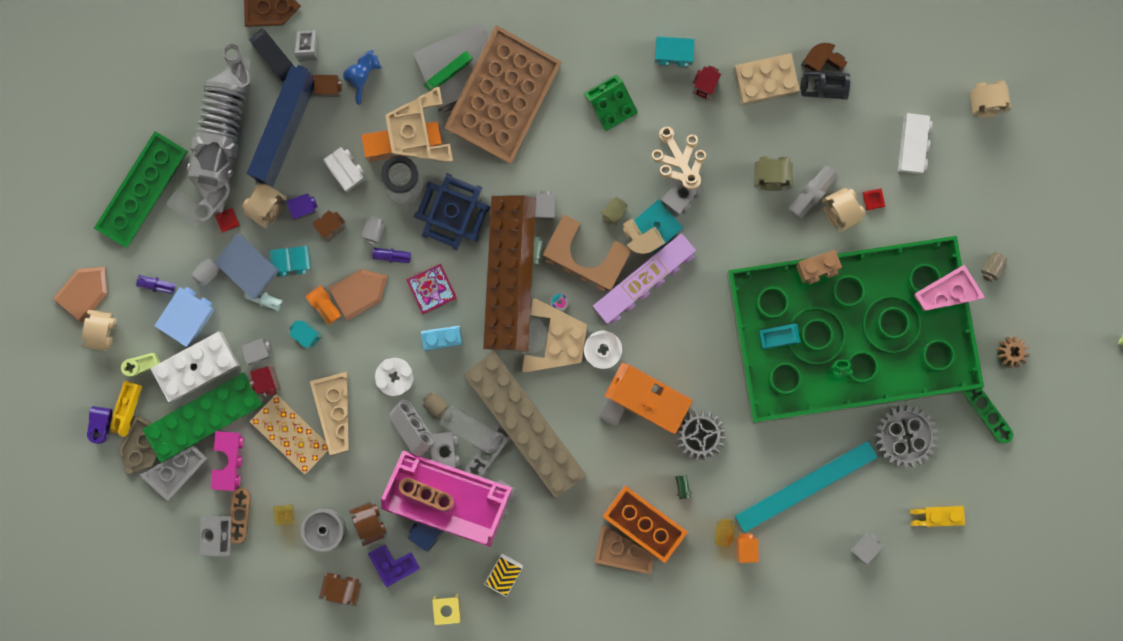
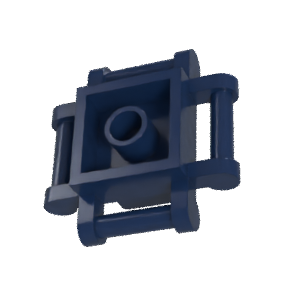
[413,173,491,251]

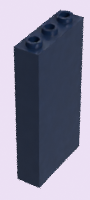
[246,65,314,187]

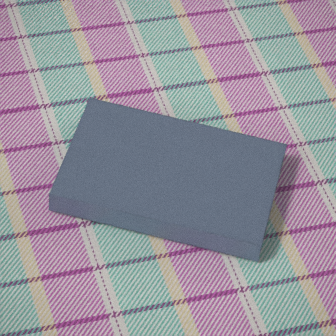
[214,233,279,300]

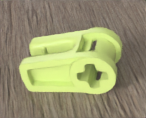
[121,353,160,377]

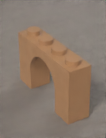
[543,215,632,293]

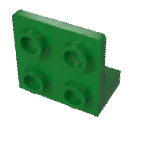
[583,75,638,131]

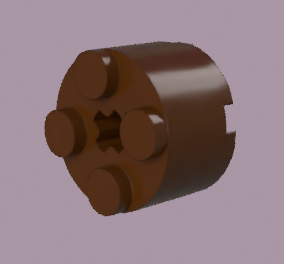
[349,502,387,546]
[319,572,362,607]

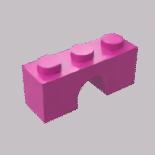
[211,431,244,491]

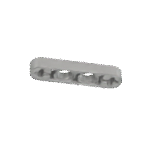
[466,423,510,477]

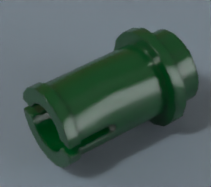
[675,475,692,499]

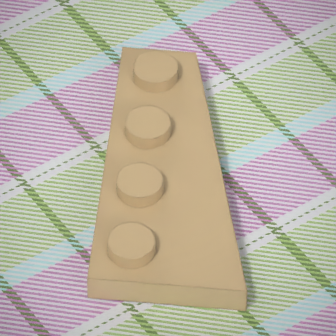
[310,372,349,456]

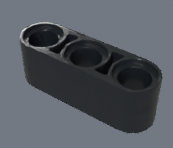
[248,28,295,82]

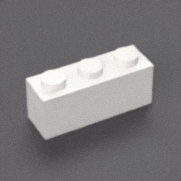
[898,113,932,175]

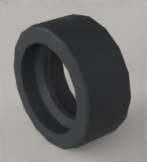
[381,155,419,194]

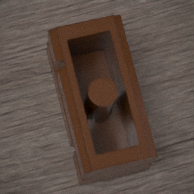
[313,210,345,241]

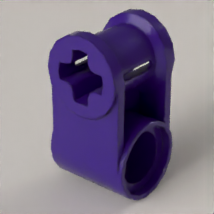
[87,406,113,444]

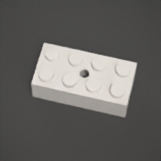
[150,331,240,403]

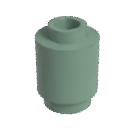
[533,237,545,264]

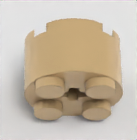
[969,80,1011,117]
[242,183,286,228]
[822,188,866,233]
[81,310,116,351]

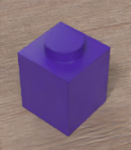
[286,193,318,221]

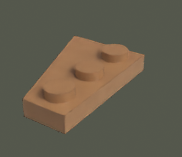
[594,525,655,574]

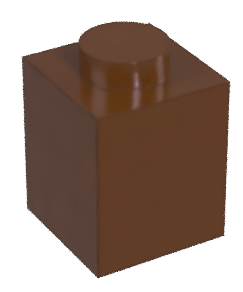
[314,75,343,97]

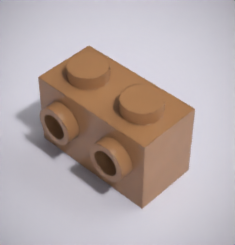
[796,250,842,284]

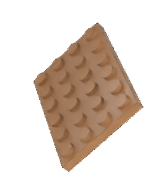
[444,25,562,164]

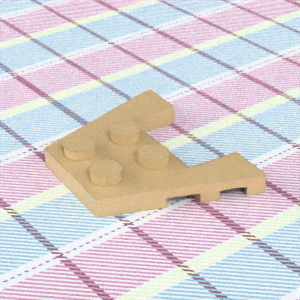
[385,87,453,162]
[522,298,587,372]

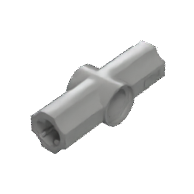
[788,165,838,220]

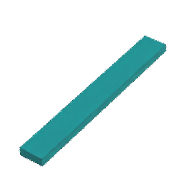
[735,441,878,533]

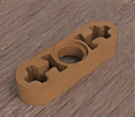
[230,487,251,544]

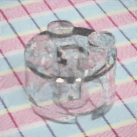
[384,164,424,205]

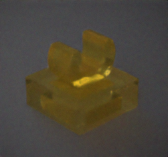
[273,504,295,526]

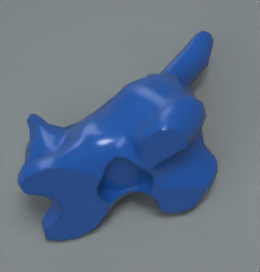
[343,50,382,105]

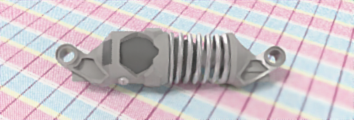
[187,43,250,222]

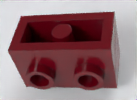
[692,65,721,101]
[250,366,281,397]

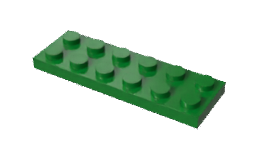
[94,131,188,249]
[142,372,263,463]

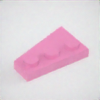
[914,265,985,311]

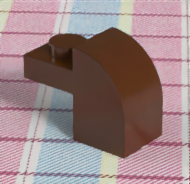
[801,43,848,72]

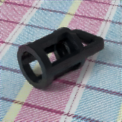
[800,71,850,100]

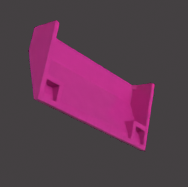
[381,451,512,547]

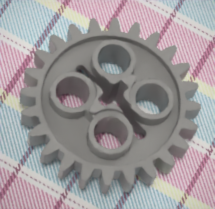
[875,405,938,468]

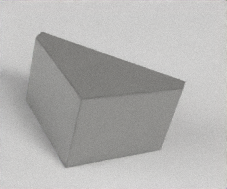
[295,30,318,61]

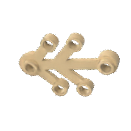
[652,127,706,190]

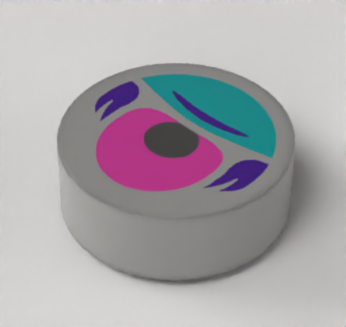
[550,292,569,311]

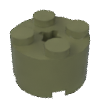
[754,156,793,191]

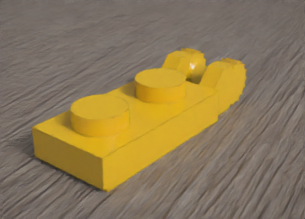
[109,380,143,437]
[910,506,965,527]

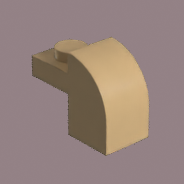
[623,219,665,254]

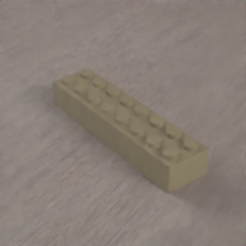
[464,351,587,498]

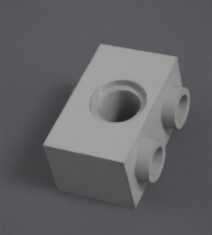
[661,172,703,216]
[431,432,460,468]
[199,515,231,556]

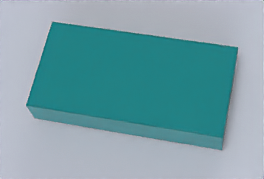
[759,324,800,350]

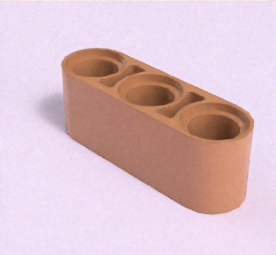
[399,478,455,512]

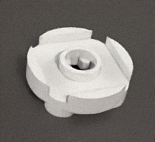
[584,330,622,369]
[375,358,414,396]

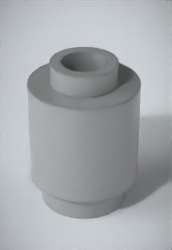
[361,216,385,246]
[191,258,220,286]

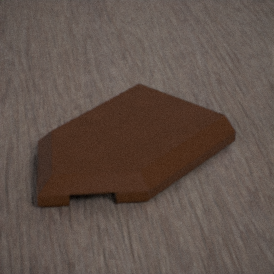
[244,0,301,27]

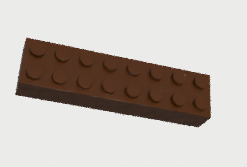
[483,195,536,352]

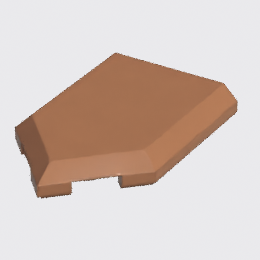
[53,267,108,323]
[329,269,388,321]

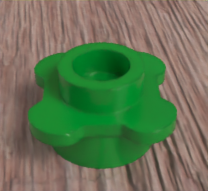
[832,359,853,377]

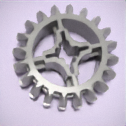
[675,409,726,461]

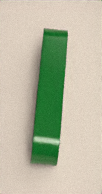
[424,51,473,92]

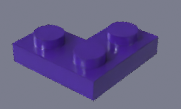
[368,544,421,587]

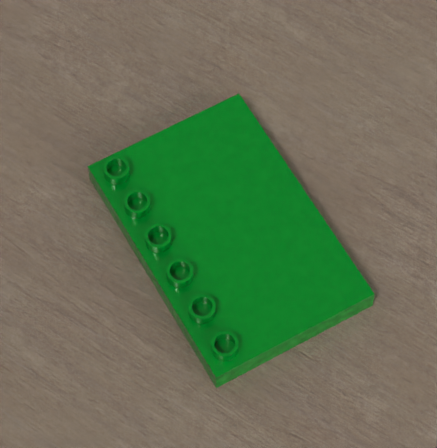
[727,236,984,424]

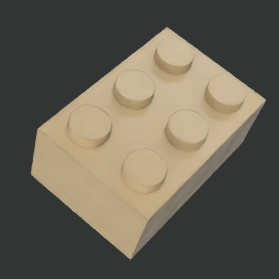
[733,53,800,106]

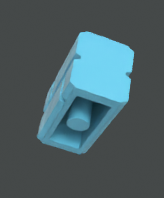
[421,326,463,351]

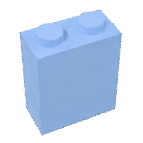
[155,287,215,347]

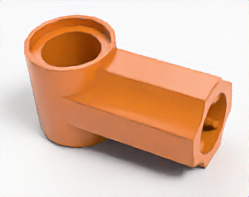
[305,285,342,325]

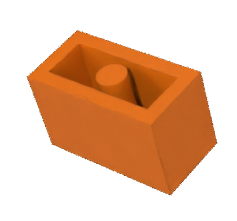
[735,533,759,563]

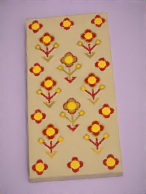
[250,394,328,475]

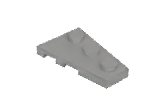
[140,445,208,501]

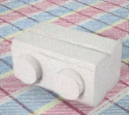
[323,147,365,193]

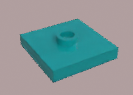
[634,199,683,253]

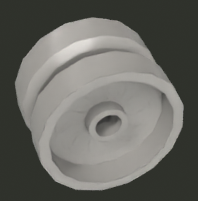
[301,508,346,552]

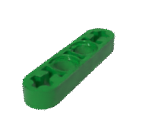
[962,389,1014,443]

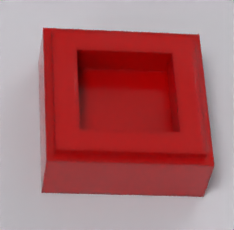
[862,188,886,211]
[215,208,240,233]

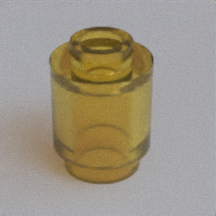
[714,518,736,547]

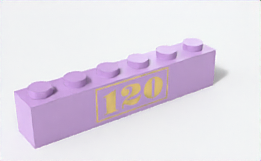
[592,233,696,325]

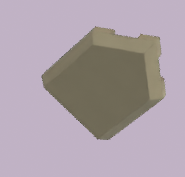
[118,415,158,475]

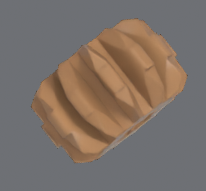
[996,336,1030,368]

